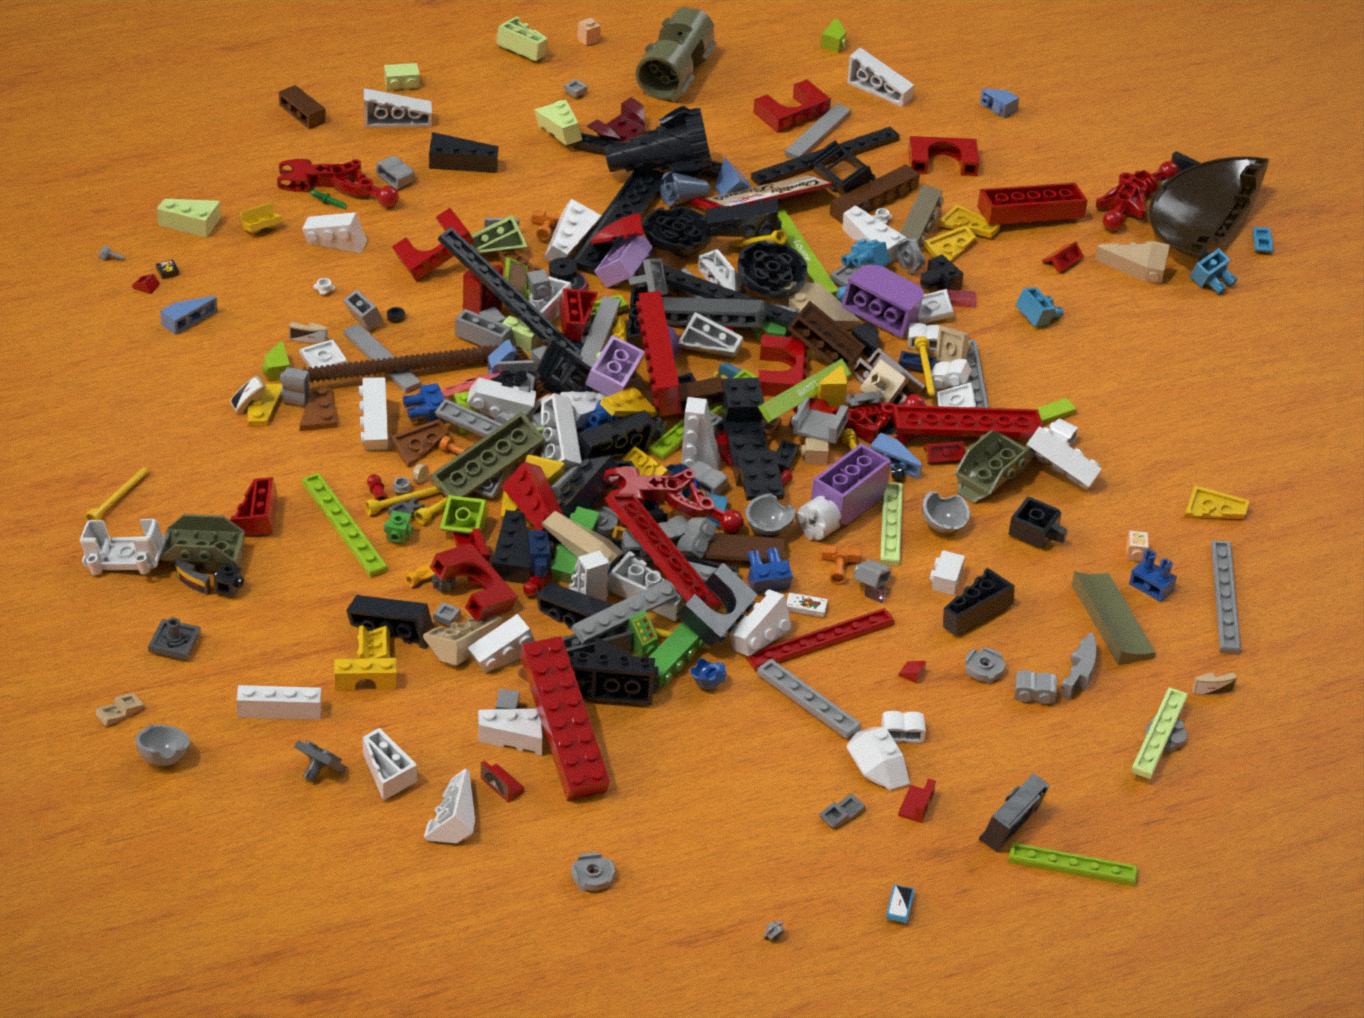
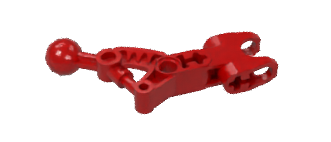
[277,159,399,208]
[790,394,927,443]
[603,466,744,534]

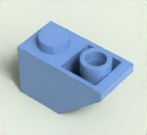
[980,89,1019,118]
[488,340,516,377]

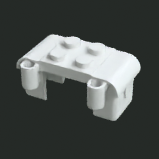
[80,519,167,575]

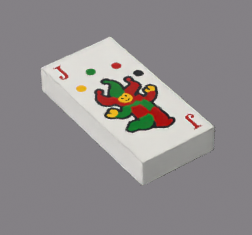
[786,593,828,617]

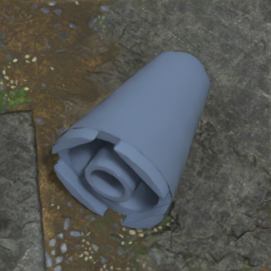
[660,172,710,207]

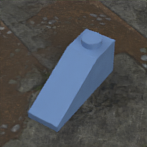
[160,296,217,335]
[870,433,922,480]

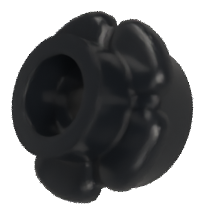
[891,464,904,482]

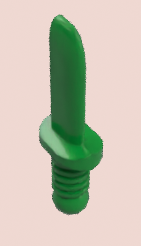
[311,190,347,209]

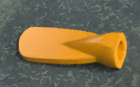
[404,561,436,587]

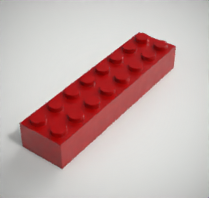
[636,291,682,417]
[520,636,610,801]

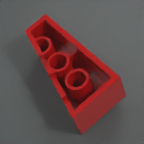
[501,462,563,536]

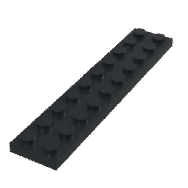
[571,169,665,274]

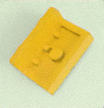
[240,203,283,233]
[357,625,390,659]

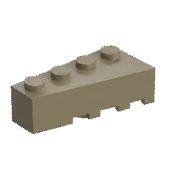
[900,185,944,248]

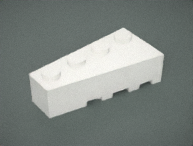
[544,199,602,261]
[843,206,906,267]
[519,277,572,323]
[1026,426,1102,490]

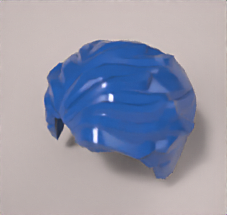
[690,658,727,690]

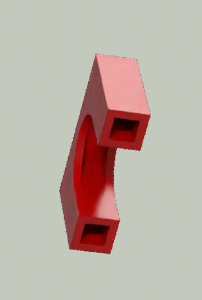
[753,79,831,133]
[908,136,979,176]
[392,208,475,281]
[758,335,808,397]
[429,543,518,621]

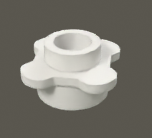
[873,208,892,224]
[314,278,335,295]

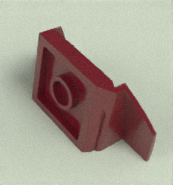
[587,97,645,142]

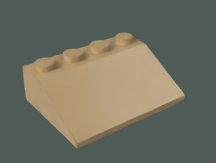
[776,281,861,330]

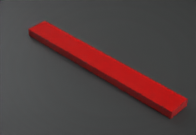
[746,608,895,672]

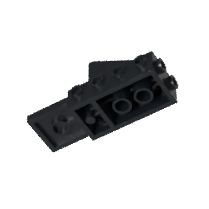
[530,638,659,705]

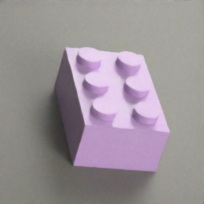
[594,236,652,288]
[585,335,645,396]

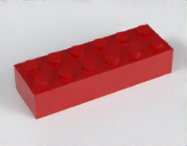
[977,183,1088,225]

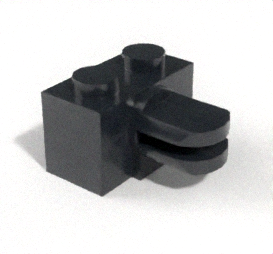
[920,254,964,295]

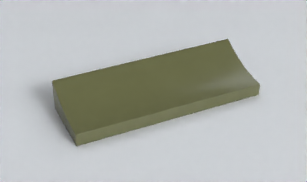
[431,411,545,498]
[1072,571,1156,665]

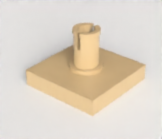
[935,326,972,363]
[859,359,909,403]

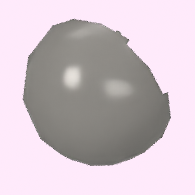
[922,491,970,533]
[745,493,795,536]
[135,724,190,766]

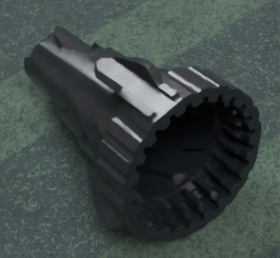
[604,106,713,177]

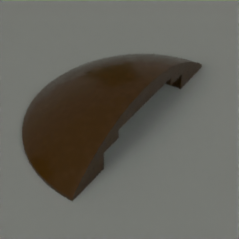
[1149,156,1269,259]

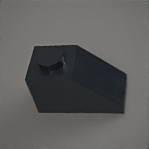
[851,321,879,358]

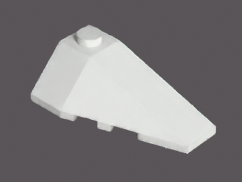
[424,768,475,843]

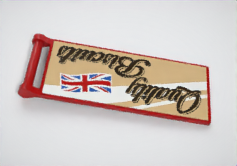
[691,175,833,210]

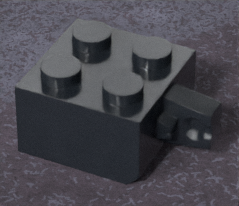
[1008,496,1068,549]

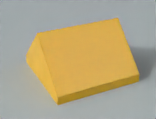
[817,365,847,407]

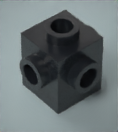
[214,563,244,598]

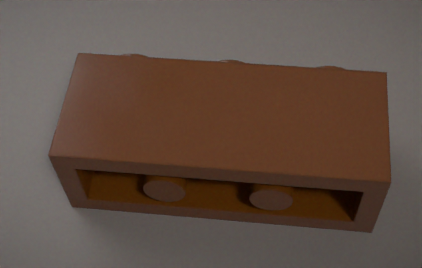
[279,85,326,129]

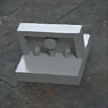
[629,258,668,295]

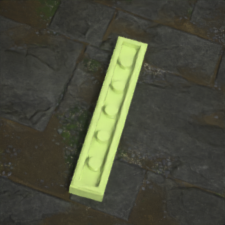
[880,482,903,566]
[1131,687,1188,779]

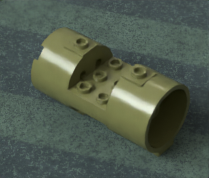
[636,7,716,102]

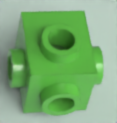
[384,511,413,544]

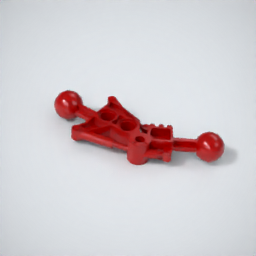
[1096,161,1179,231]

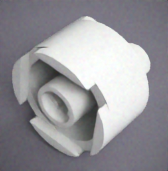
[795,496,841,540]

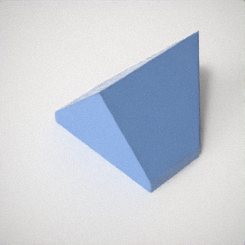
[714,157,752,195]

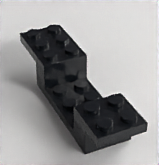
[721,378,785,501]

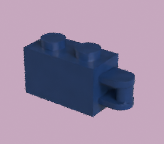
[528,530,550,577]

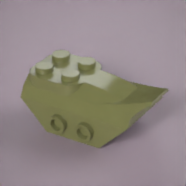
[955,430,1037,503]
[159,514,245,571]

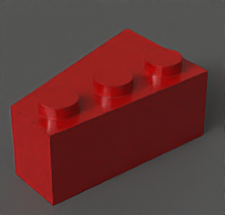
[559,288,598,341]
[230,477,278,536]

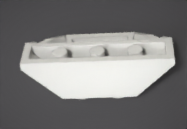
[698,249,744,293]
[847,727,910,792]

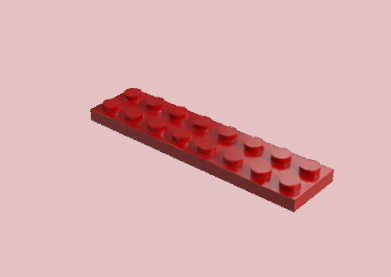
[892,405,1043,438]
[605,494,723,610]

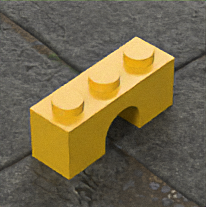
[334,658,396,691]

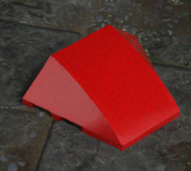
[591,212,644,244]

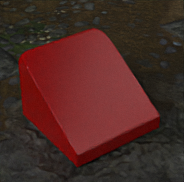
[132,274,160,294]
[898,660,926,683]

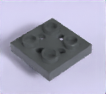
[148,618,201,660]
[294,740,347,782]

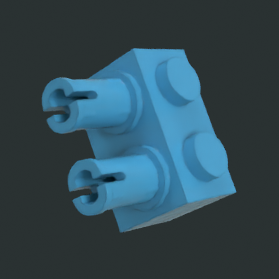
[841,239,890,267]
[1190,248,1238,295]
[1015,287,1064,327]

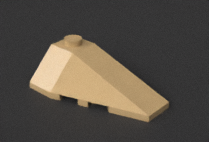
[1096,241,1170,284]
[542,511,623,566]
[423,616,502,666]

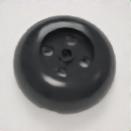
[643,207,712,256]
[737,240,808,299]

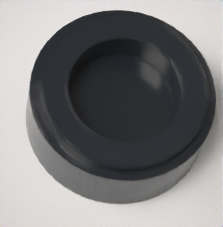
[387,307,405,323]

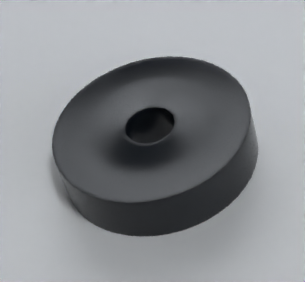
[549,257,577,281]

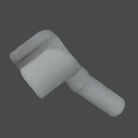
[99,246,125,260]

